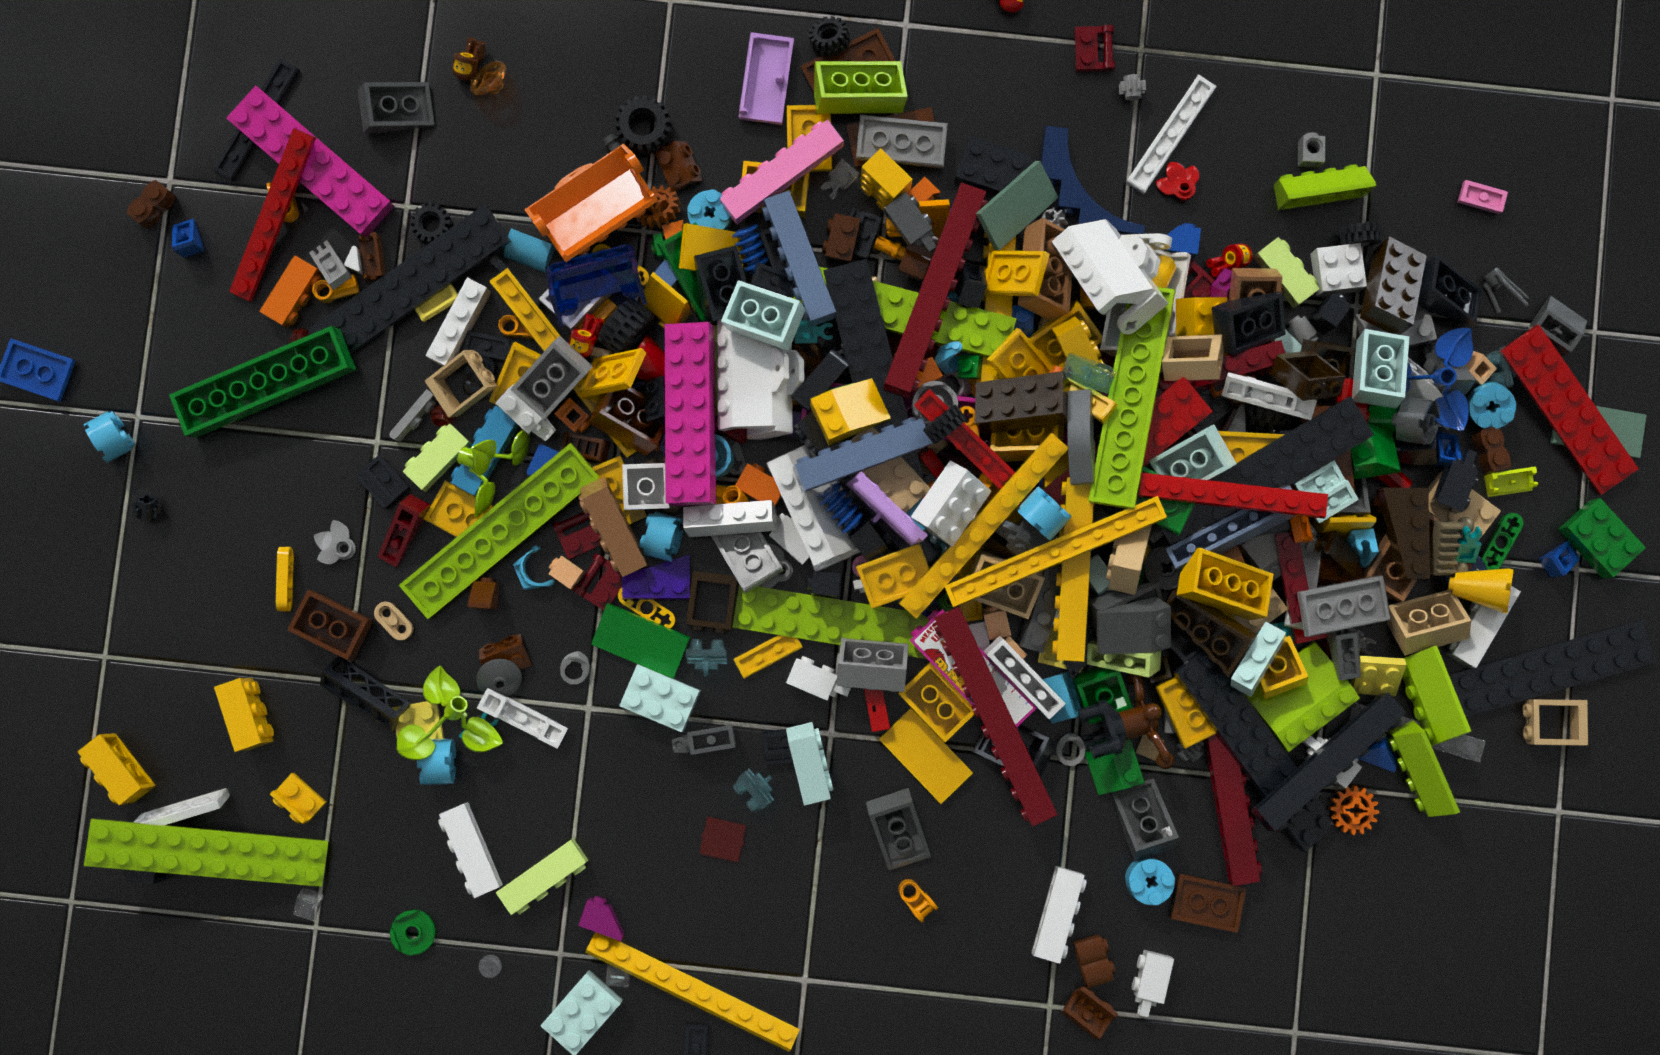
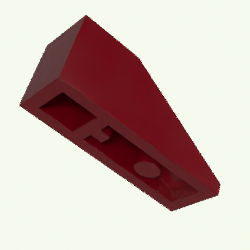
[377,494,430,568]

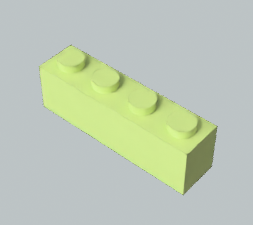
[496,838,589,915]

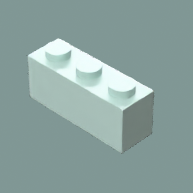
[1231,622,1286,697]

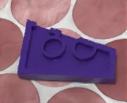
[622,554,690,600]

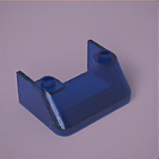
[546,245,647,327]

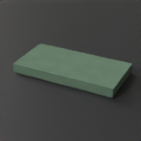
[976,161,1059,251]
[1550,406,1647,459]

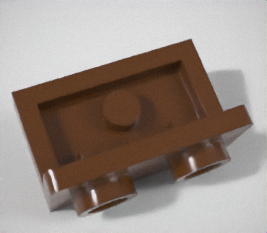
[655,141,702,193]
[822,213,860,263]
[479,634,532,670]
[1061,986,1118,1040]

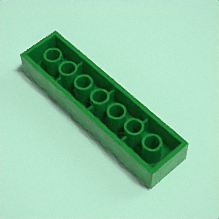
[169,326,356,438]

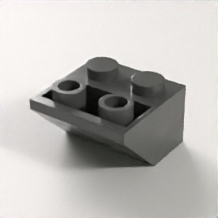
[1525,296,1587,357]

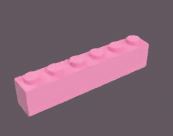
[720,120,844,224]

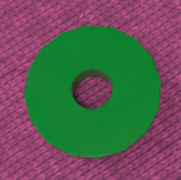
[390,909,436,956]

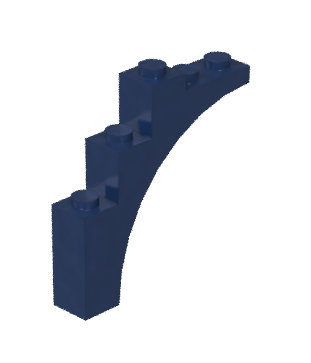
[1040,126,1145,235]

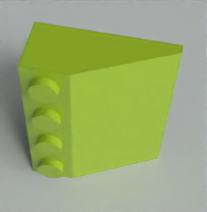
[1244,641,1360,752]

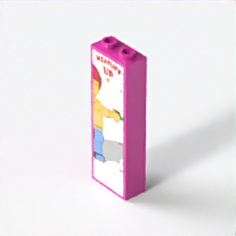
[910,608,1037,727]

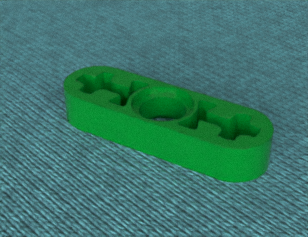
[1480,513,1523,570]

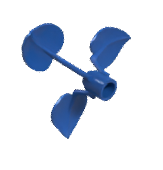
[1405,328,1473,431]

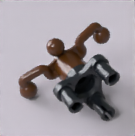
[1077,673,1174,769]

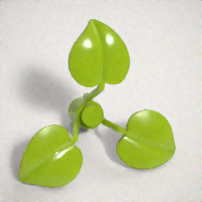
[457,430,530,518]
[396,666,503,760]

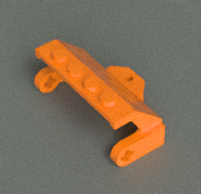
[524,144,659,262]

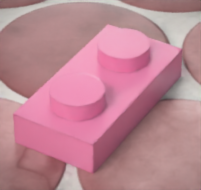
[1457,180,1508,215]

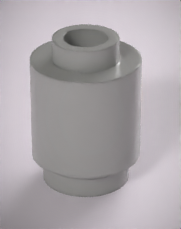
[1286,315,1318,345]

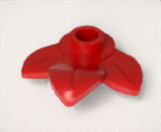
[1155,162,1199,201]

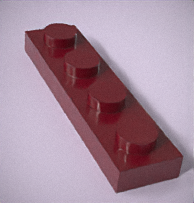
[1274,531,1309,624]

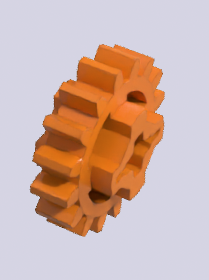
[1328,785,1379,835]

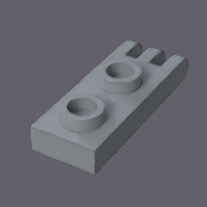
[309,240,351,290]
[389,389,436,442]

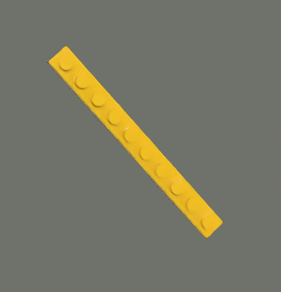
[490,268,636,458]
[899,433,1068,619]
[945,496,1167,608]
[585,932,800,1052]

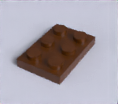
[1170,873,1246,933]

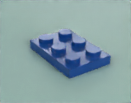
[0,338,76,402]

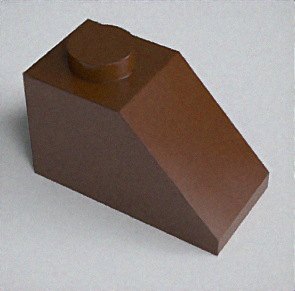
[468,577,500,610]

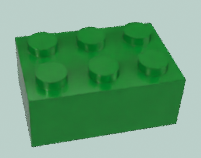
[1558,498,1646,579]

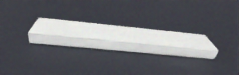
[1126,74,1217,194]

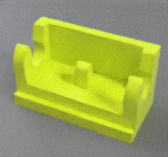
[1484,467,1538,497]

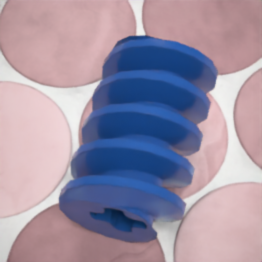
[732,224,771,274]
[817,483,863,534]

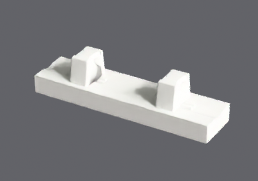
[1222,372,1317,420]

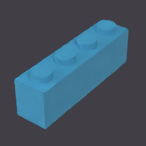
[451,405,519,496]

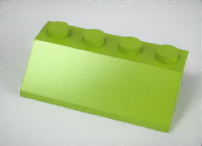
[814,61,908,114]
[1274,164,1376,210]
[1402,645,1471,746]
[1388,720,1460,817]

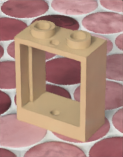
[1161,335,1224,381]
[425,350,497,417]
[1523,699,1588,745]

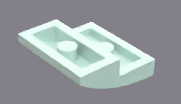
[1293,460,1359,523]

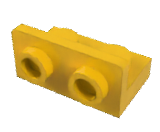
[270,773,327,824]

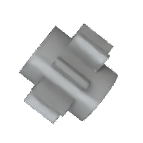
[1119,74,1146,101]
[1042,207,1068,229]

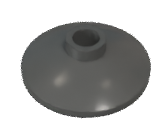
[476,659,522,697]

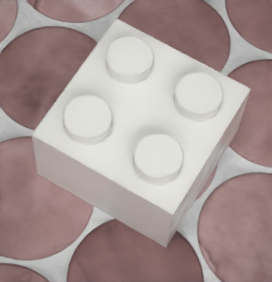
[1310,243,1367,297]
[622,463,670,510]

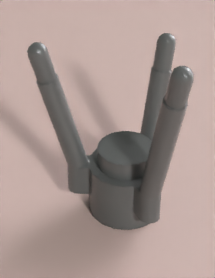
[1482,267,1529,314]

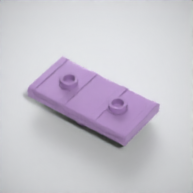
[739,32,794,125]
[846,471,928,546]

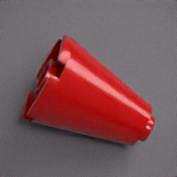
[636,334,665,382]

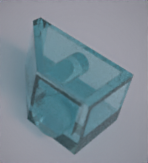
[1062,353,1116,394]

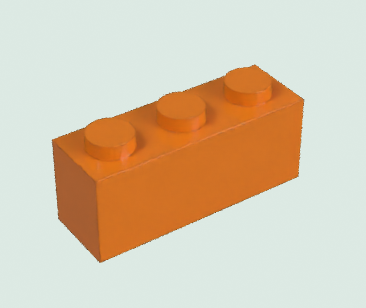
[259,255,322,329]

